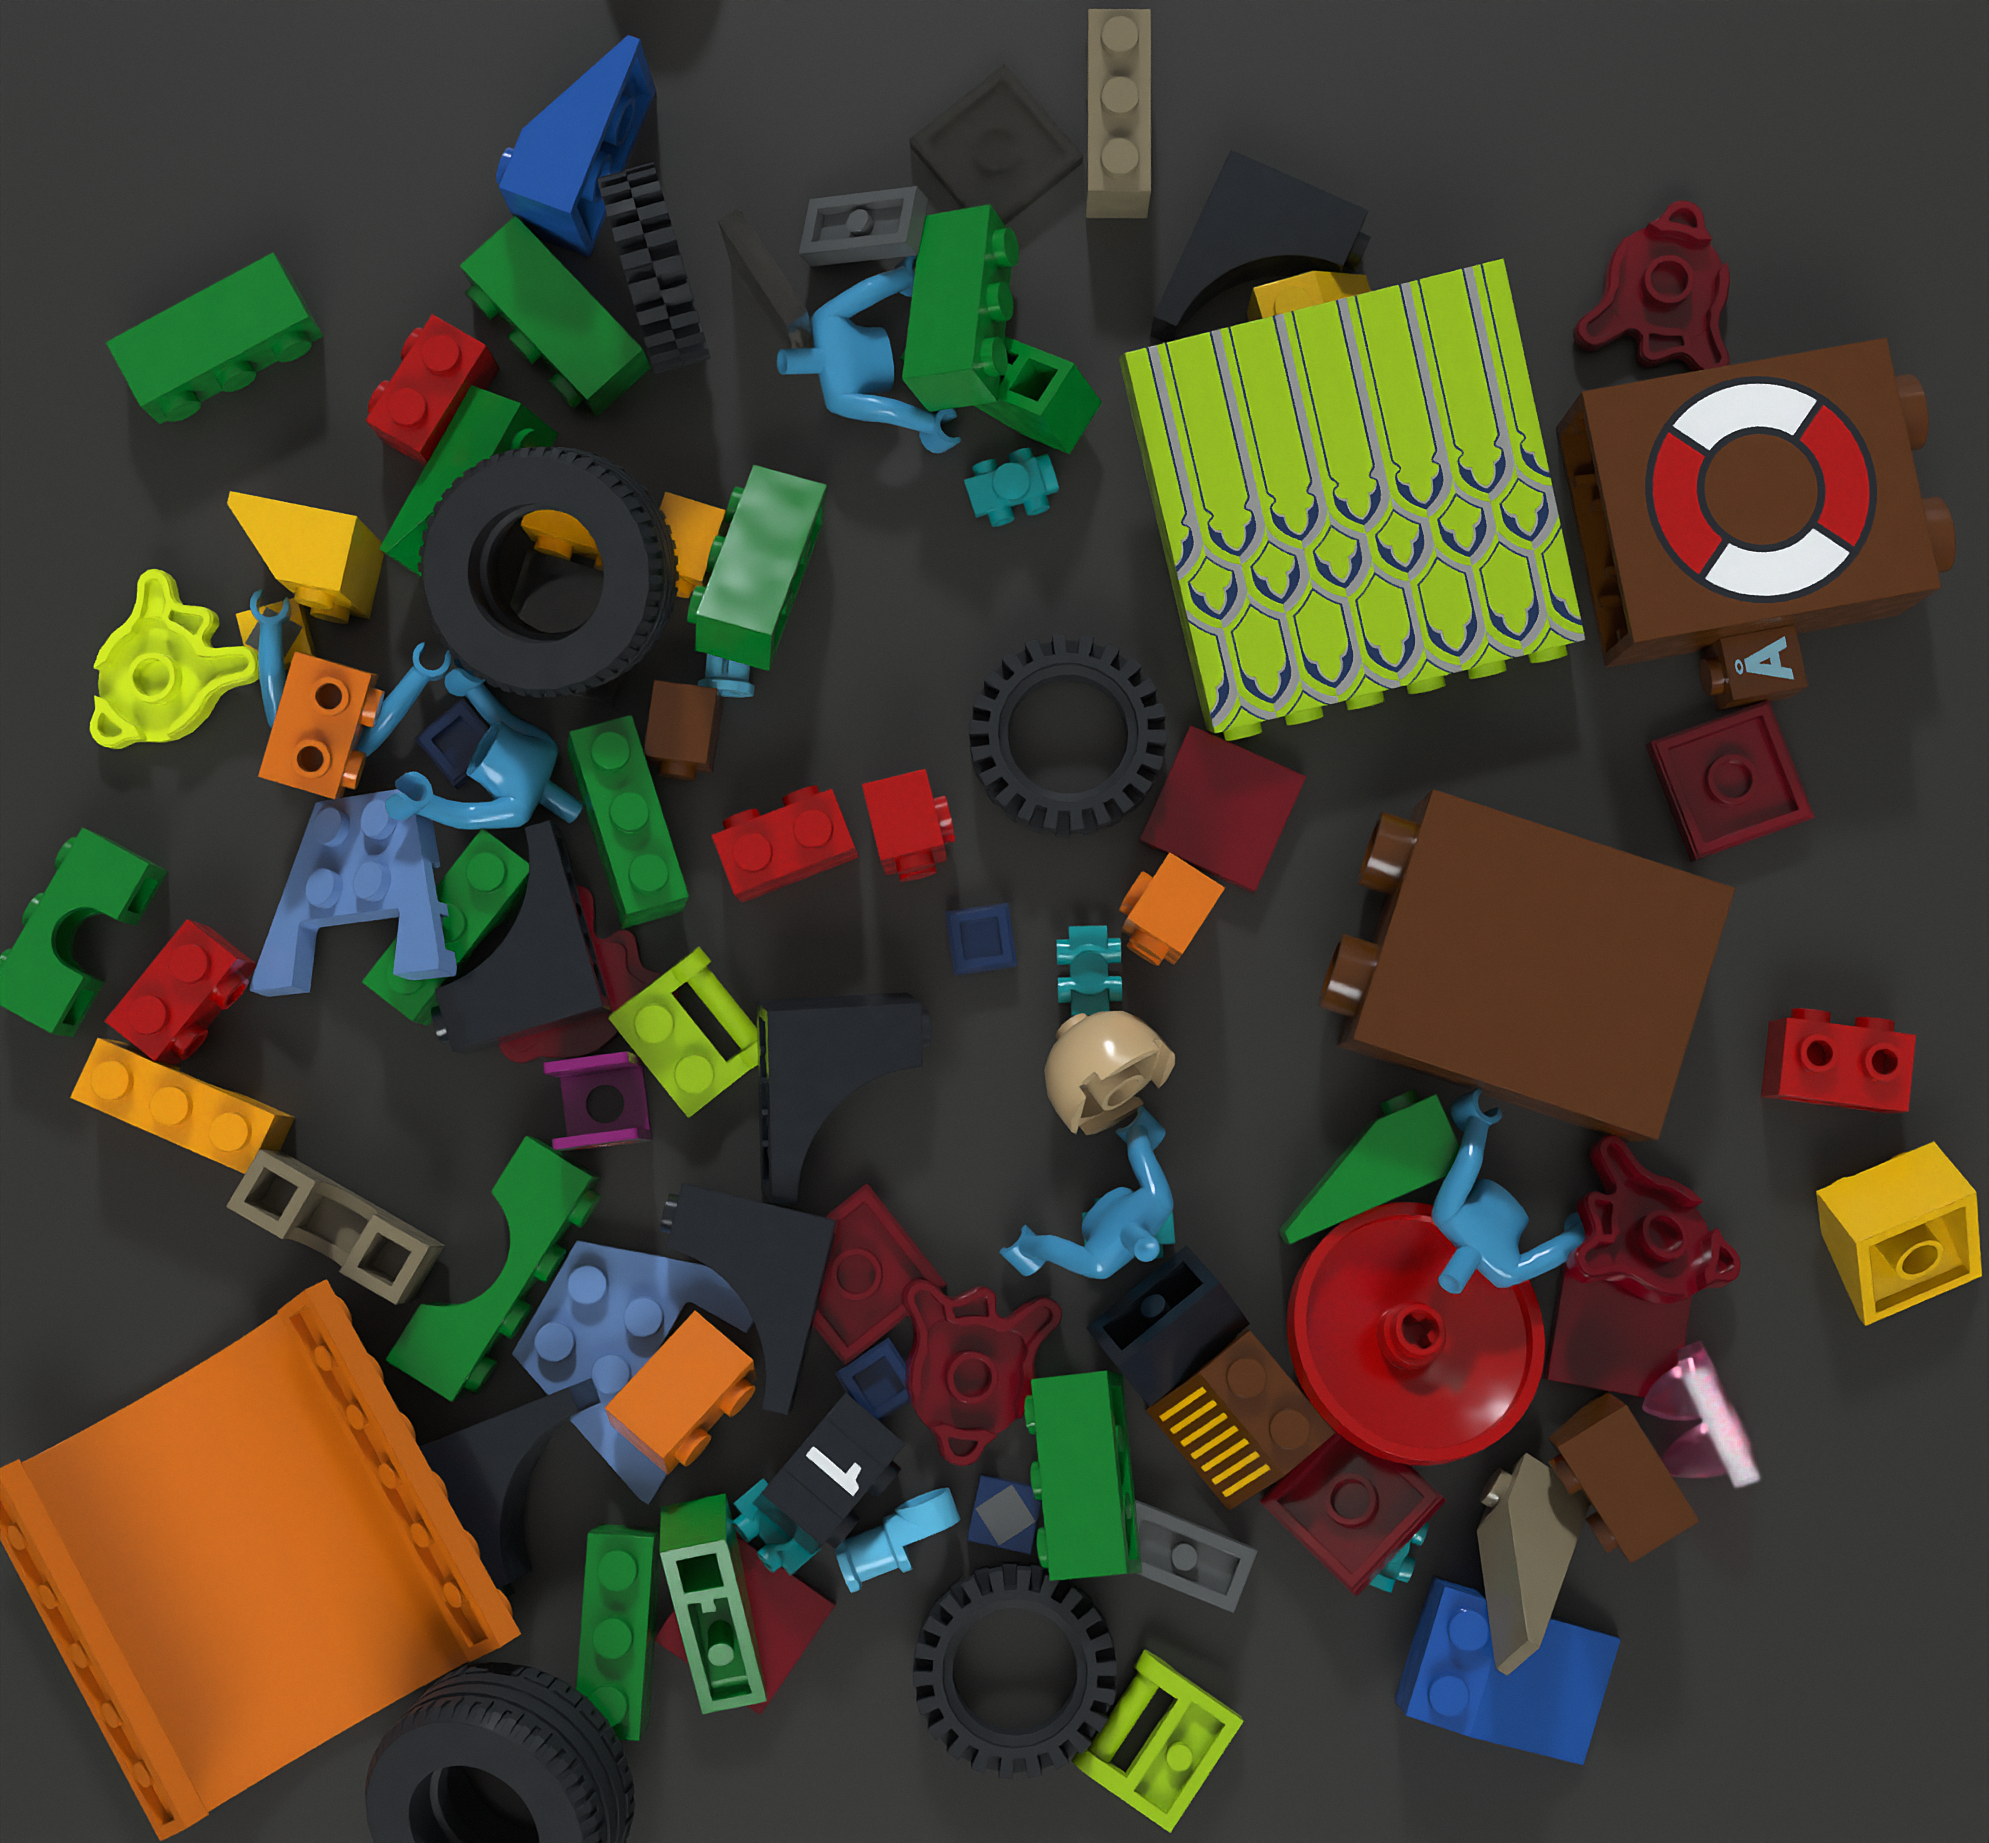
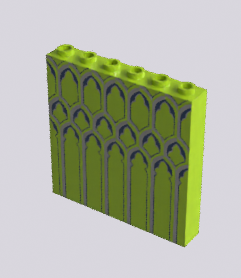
[1118,258,1585,741]

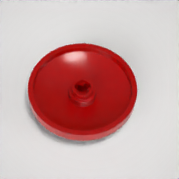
[1287,1202,1545,1466]

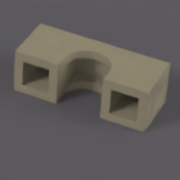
[1086,9,1151,218]
[226,1149,445,1305]

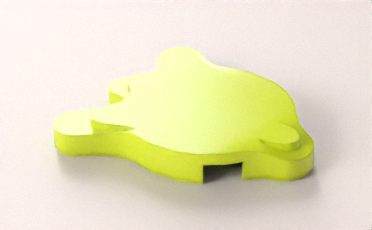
[90,569,259,749]

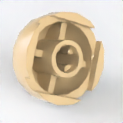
[1044,1011,1175,1135]

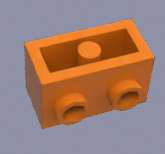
[258,651,385,799]
[1119,852,1225,966]
[605,1311,756,1475]

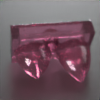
[1642,1340,1761,1488]

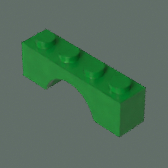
[386,1136,601,1402]

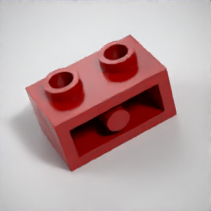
[365,314,500,466]
[862,769,956,882]
[711,785,859,903]
[105,919,257,1065]
[1761,1008,1916,1114]

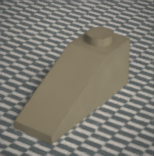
[1477,1453,1590,1676]

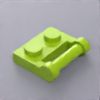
[608,946,758,1118]
[1071,1649,1244,1833]

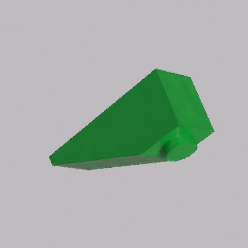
[899,336,1102,454]
[379,385,558,578]
[1278,1089,1460,1244]
[659,1493,767,1714]

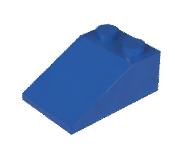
[496,35,656,258]
[1394,1575,1621,1765]

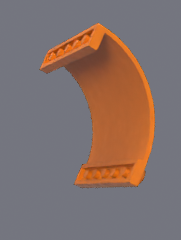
[0,1279,521,1841]

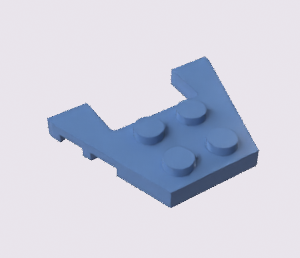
[250,789,457,997]
[512,1240,754,1505]

